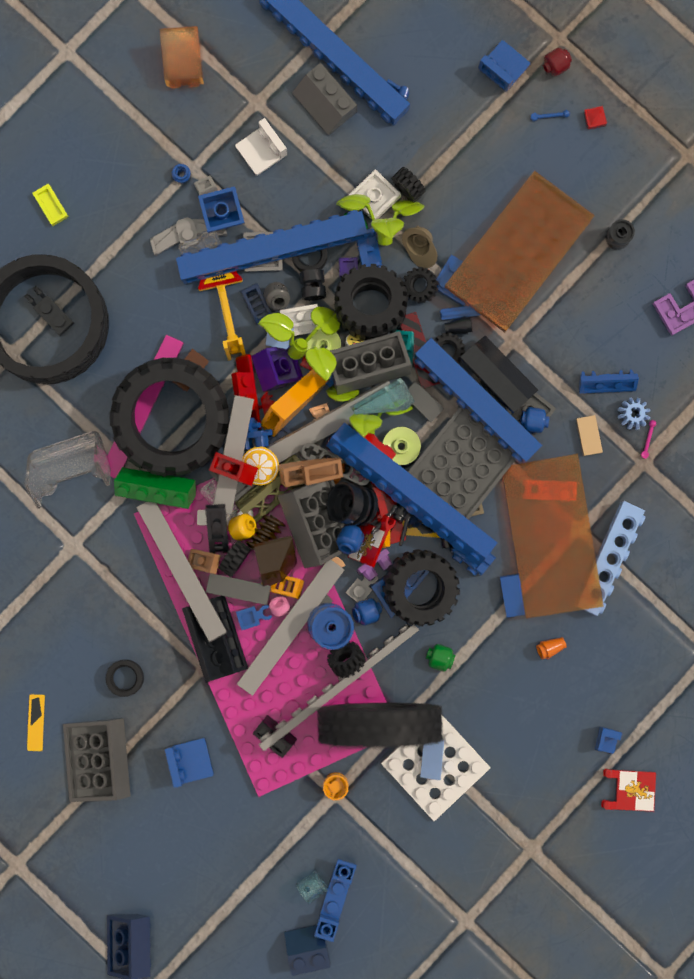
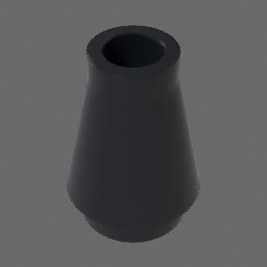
[444,316,473,335]

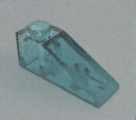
[350,378,415,414]

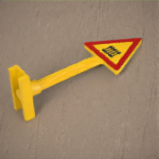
[198,271,246,361]

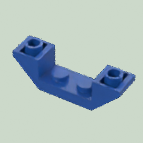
[314,859,357,942]

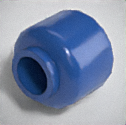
[520,407,549,433]
[336,525,364,554]
[352,598,382,626]

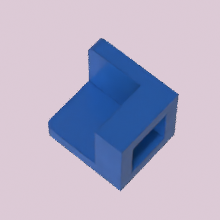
[595,727,622,754]

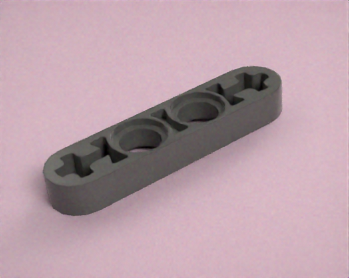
[300,443,370,486]

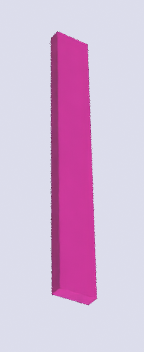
[100,335,184,478]

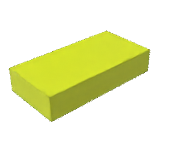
[33,183,69,226]

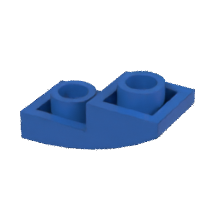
[500,574,526,617]

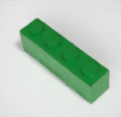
[114,467,196,509]

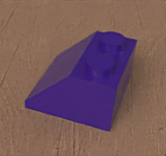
[251,345,303,392]

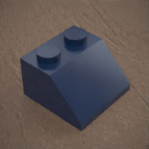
[284,924,330,976]

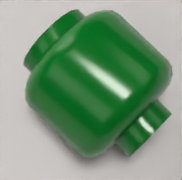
[425,644,455,672]

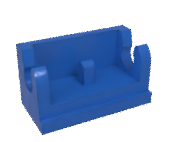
[356,229,382,268]

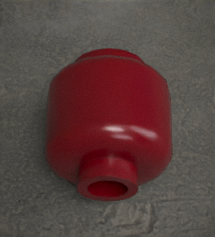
[543,47,572,76]

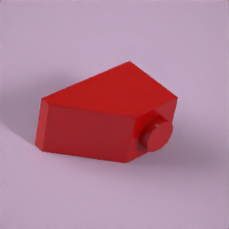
[209,452,258,486]

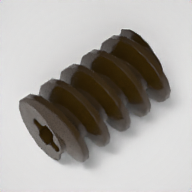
[245,514,286,551]

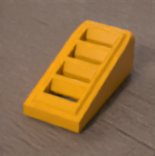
[261,576,304,599]

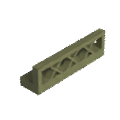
[235,455,302,523]

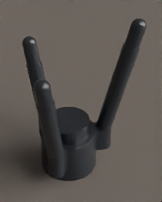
[371,503,412,547]

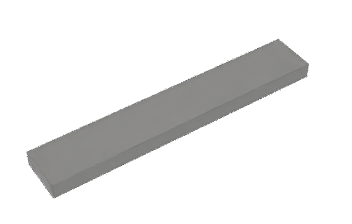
[213,395,254,514]

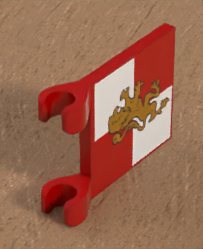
[348,515,396,567]
[601,769,656,812]

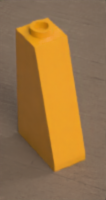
[261,369,328,437]

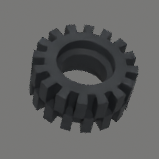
[391,167,426,203]
[403,267,439,303]
[434,333,465,364]
[218,540,251,577]
[327,641,366,678]

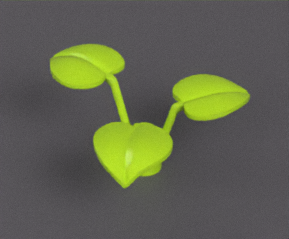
[336,194,424,246]
[258,307,340,381]
[326,386,413,437]

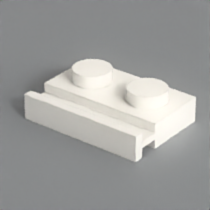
[280,303,318,336]

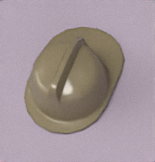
[402,225,438,268]

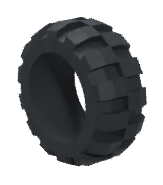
[109,357,229,477]

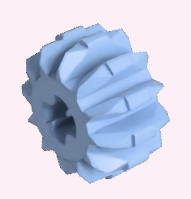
[617,398,650,430]

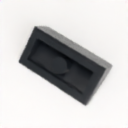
[252,715,297,758]

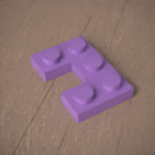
[652,280,694,336]

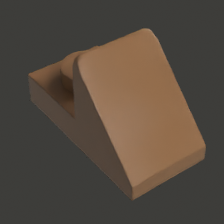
[188,549,221,574]

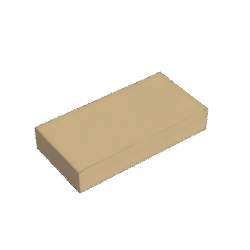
[576,415,603,456]

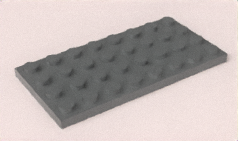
[408,381,556,520]

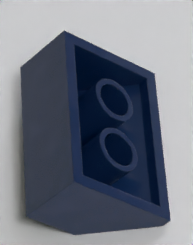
[107,914,151,979]

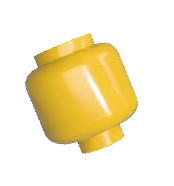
[228,514,257,541]

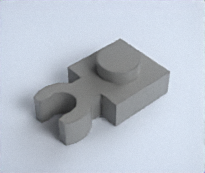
[346,576,378,602]

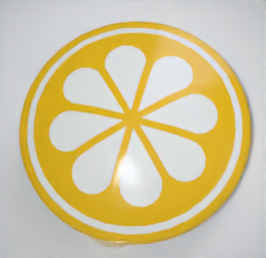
[242,446,280,485]

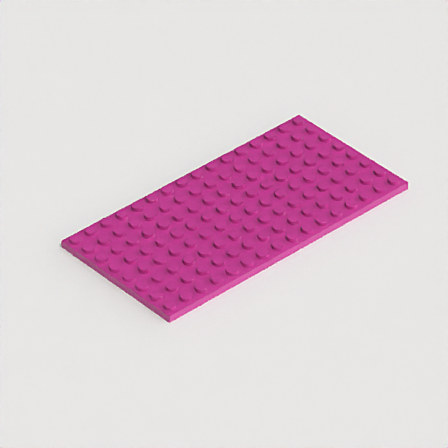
[134,478,387,797]

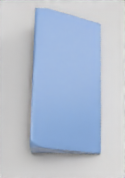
[420,740,444,780]

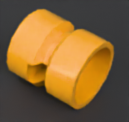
[323,772,349,801]

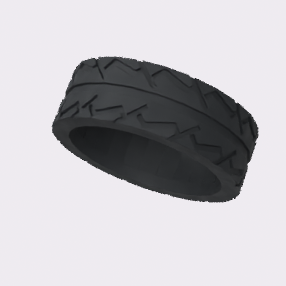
[0,254,109,384]

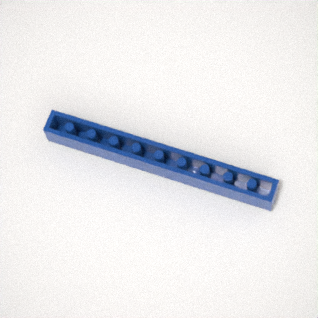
[259,0,410,126]
[176,210,368,284]
[327,422,497,566]

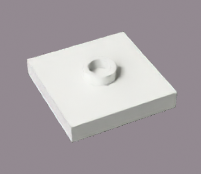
[349,169,402,219]

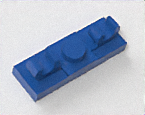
[579,370,639,394]

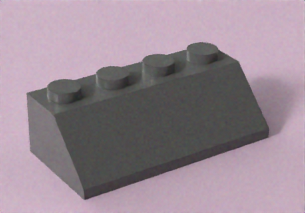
[330,331,412,395]

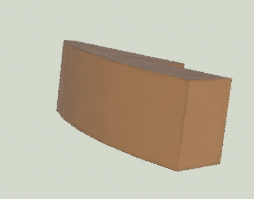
[278,458,343,487]

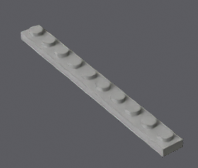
[258,624,419,751]

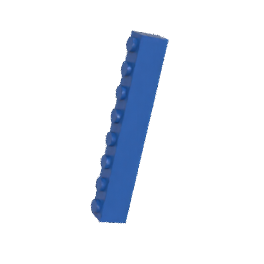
[414,338,542,464]

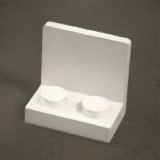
[236,118,287,175]

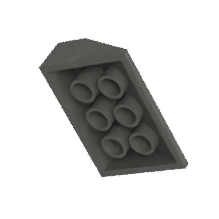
[278,480,350,568]
[63,718,131,802]

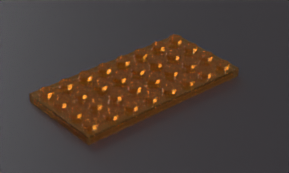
[444,171,595,333]
[503,454,604,619]

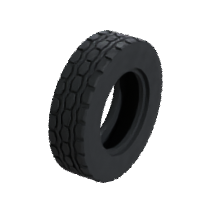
[317,703,443,748]

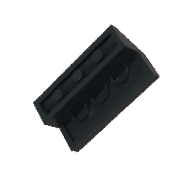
[460,335,538,414]
[182,596,248,683]

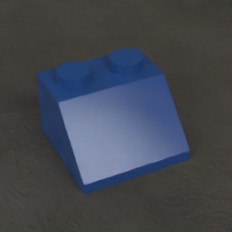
[198,186,245,233]

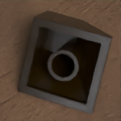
[253,535,297,586]

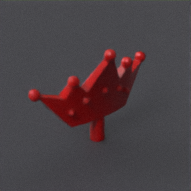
[258,391,276,415]

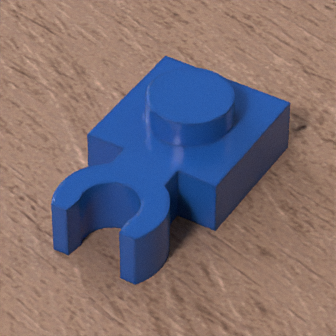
[236,605,272,631]

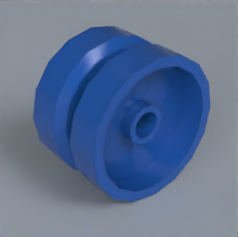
[307,603,354,650]

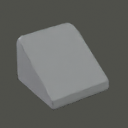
[194,175,218,195]

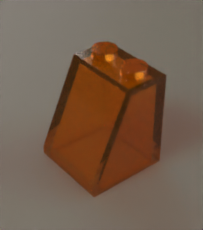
[159,26,204,88]

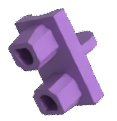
[356,549,392,581]

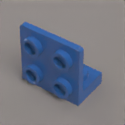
[478,40,530,92]
[165,738,214,788]

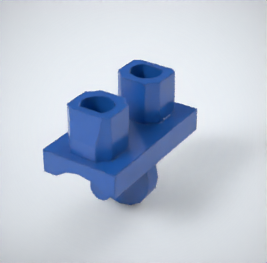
[244,418,273,450]

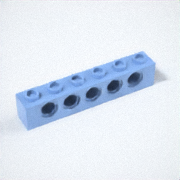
[574,501,645,616]

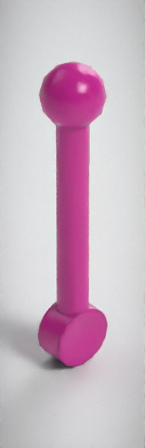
[641,420,656,459]

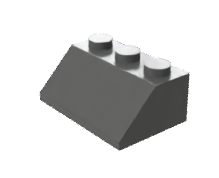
[292,63,357,136]

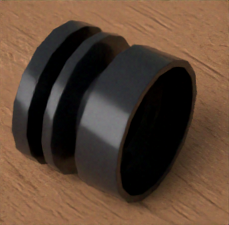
[326,482,378,527]

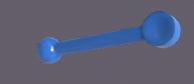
[531,110,570,121]

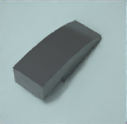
[206,573,271,605]

